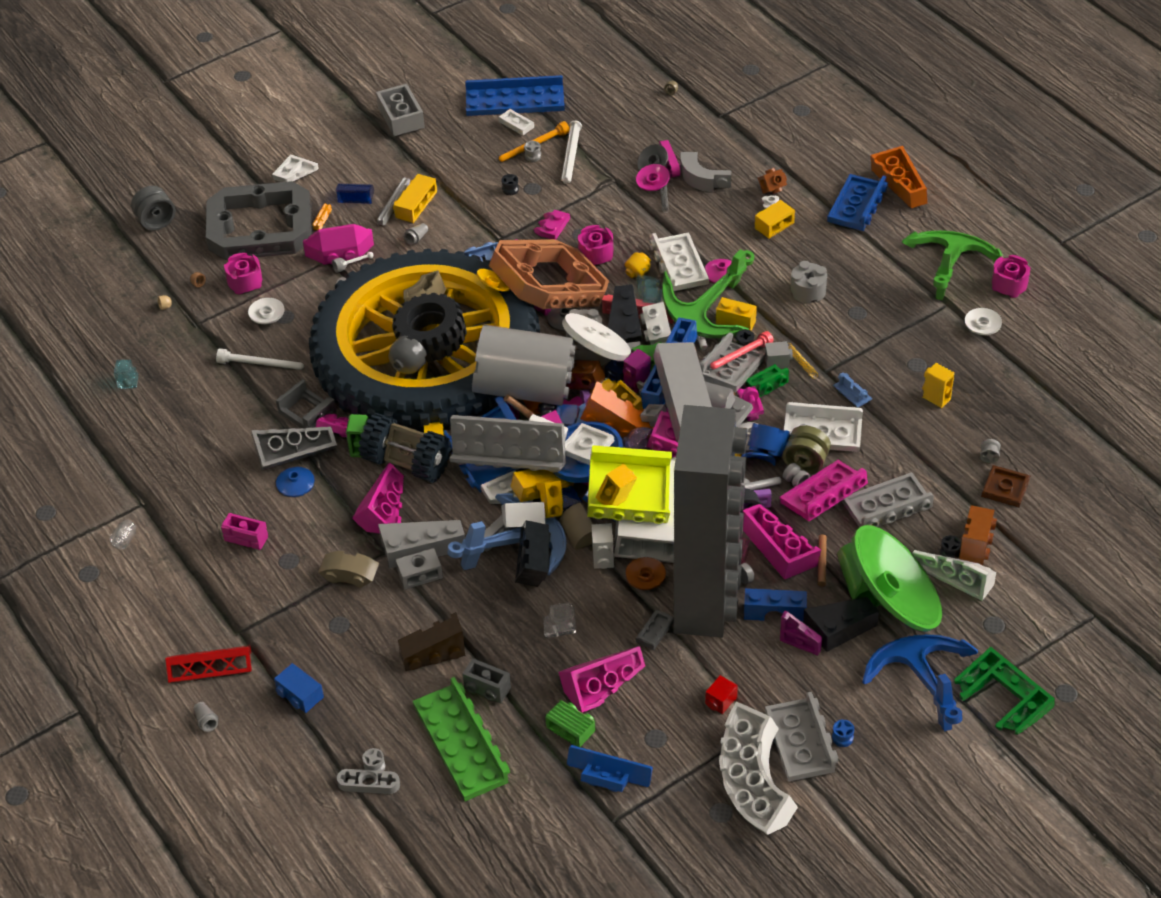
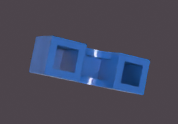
[744,588,807,622]

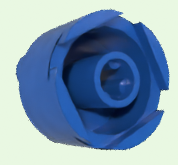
[747,423,790,457]

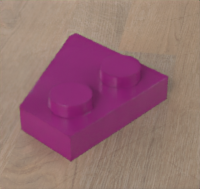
[780,611,822,656]

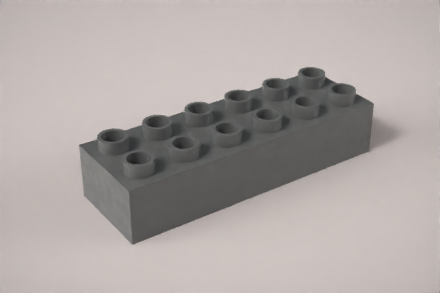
[674,405,747,638]

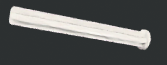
[561,121,582,184]

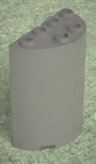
[472,324,577,406]

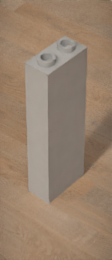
[653,342,712,442]

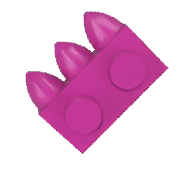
[533,210,570,240]
[316,414,348,438]

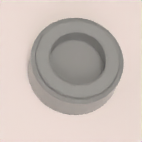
[740,563,754,584]

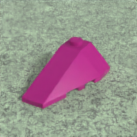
[352,463,404,534]
[558,646,645,713]

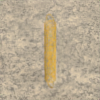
[788,343,818,379]

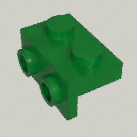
[745,364,789,398]

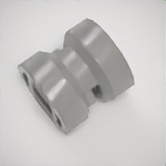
[783,463,810,487]

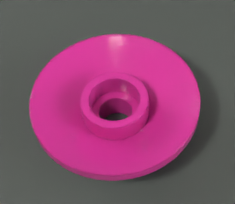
[636,164,670,191]
[705,259,732,284]

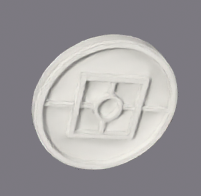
[562,313,631,361]

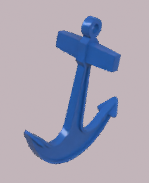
[862,634,978,732]

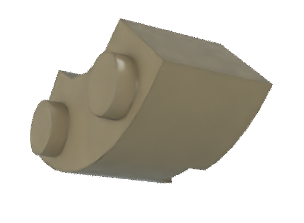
[404,270,446,302]
[318,551,379,588]

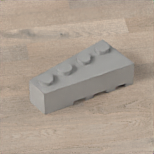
[378,520,465,569]

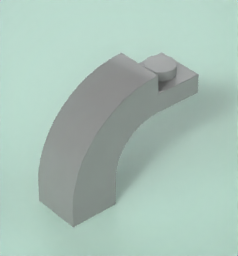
[680,152,731,192]

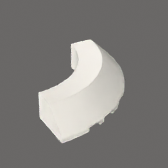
[719,701,798,835]

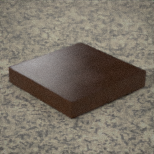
[981,465,1031,508]

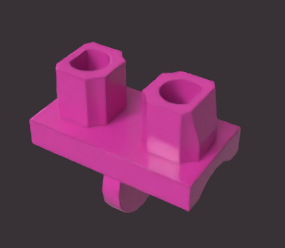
[737,386,764,421]

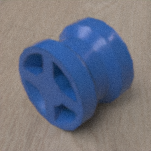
[832,720,854,747]

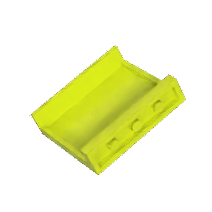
[587,445,672,524]

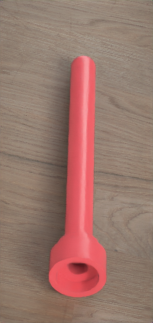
[710,331,773,370]

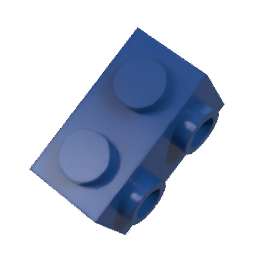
[274,663,324,713]

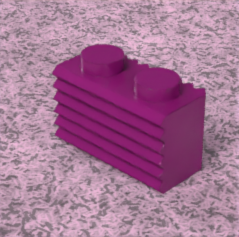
[623,349,651,393]

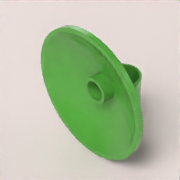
[837,525,942,632]

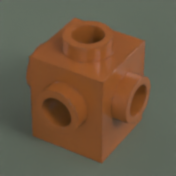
[757,168,787,194]

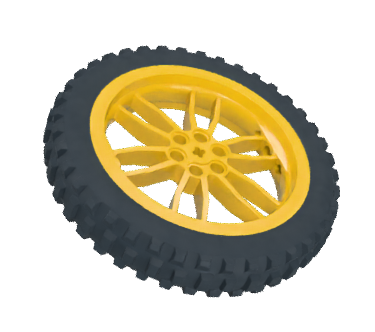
[309,249,540,433]

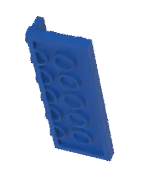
[465,75,565,116]

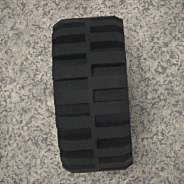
[392,293,467,363]

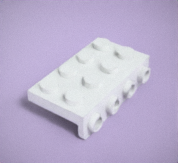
[649,233,709,291]
[784,402,863,452]

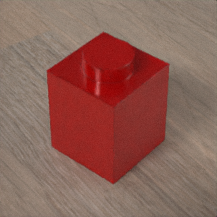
[705,675,738,714]

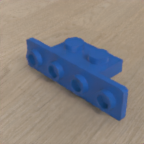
[567,745,653,792]

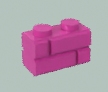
[221,513,268,550]

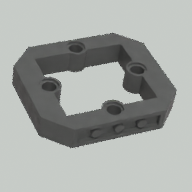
[206,181,312,260]

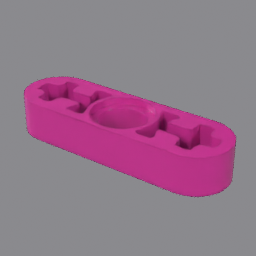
[659,140,680,178]

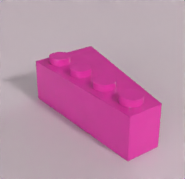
[743,504,821,579]

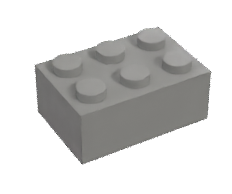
[376,84,425,136]

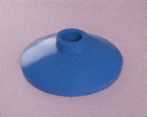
[276,467,315,497]

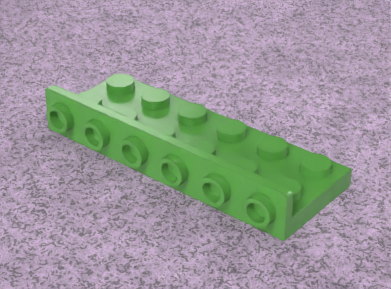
[413,677,510,801]

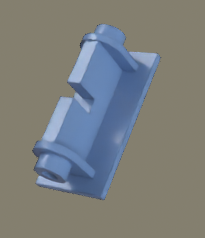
[464,242,498,261]
[833,373,872,408]

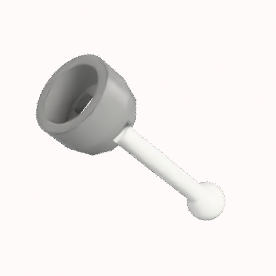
[332,252,374,273]

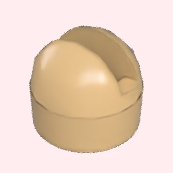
[158,295,172,310]

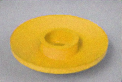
[476,269,510,291]

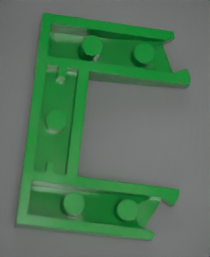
[954,647,1055,735]

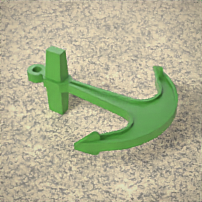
[902,230,1004,300]
[662,249,754,339]

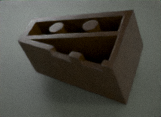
[398,612,466,672]

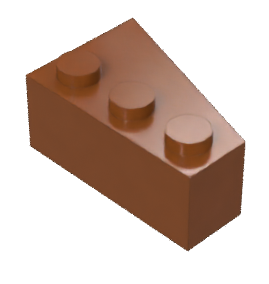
[959,505,997,566]

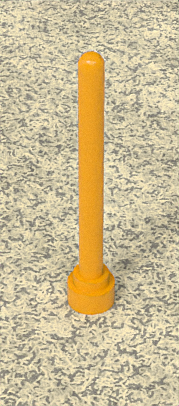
[499,121,570,162]

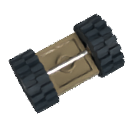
[359,413,451,483]

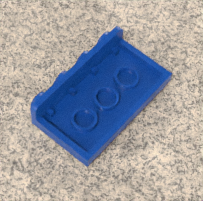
[827,174,888,231]

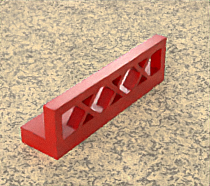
[165,645,252,683]

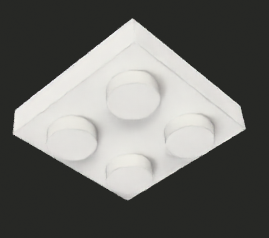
[565,423,614,465]

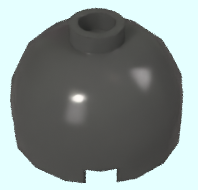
[388,335,427,374]

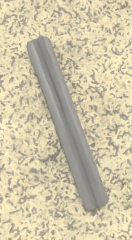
[377,177,410,226]

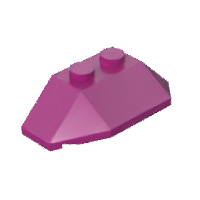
[303,224,374,265]

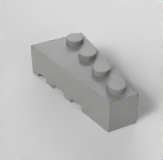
[251,427,337,470]

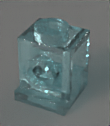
[114,360,139,388]

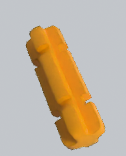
[312,203,332,230]

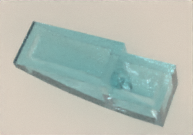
[636,275,662,303]

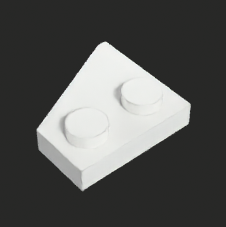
[272,155,319,182]
[481,470,533,504]

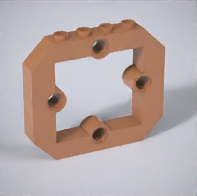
[489,239,609,309]

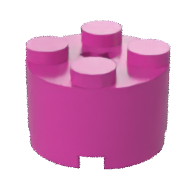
[578,225,614,266]
[224,253,262,295]
[992,255,1030,298]

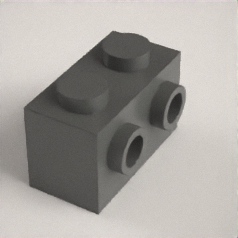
[462,658,511,703]

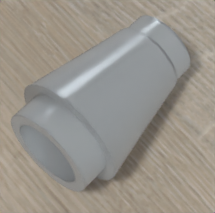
[404,223,428,245]
[194,702,218,732]

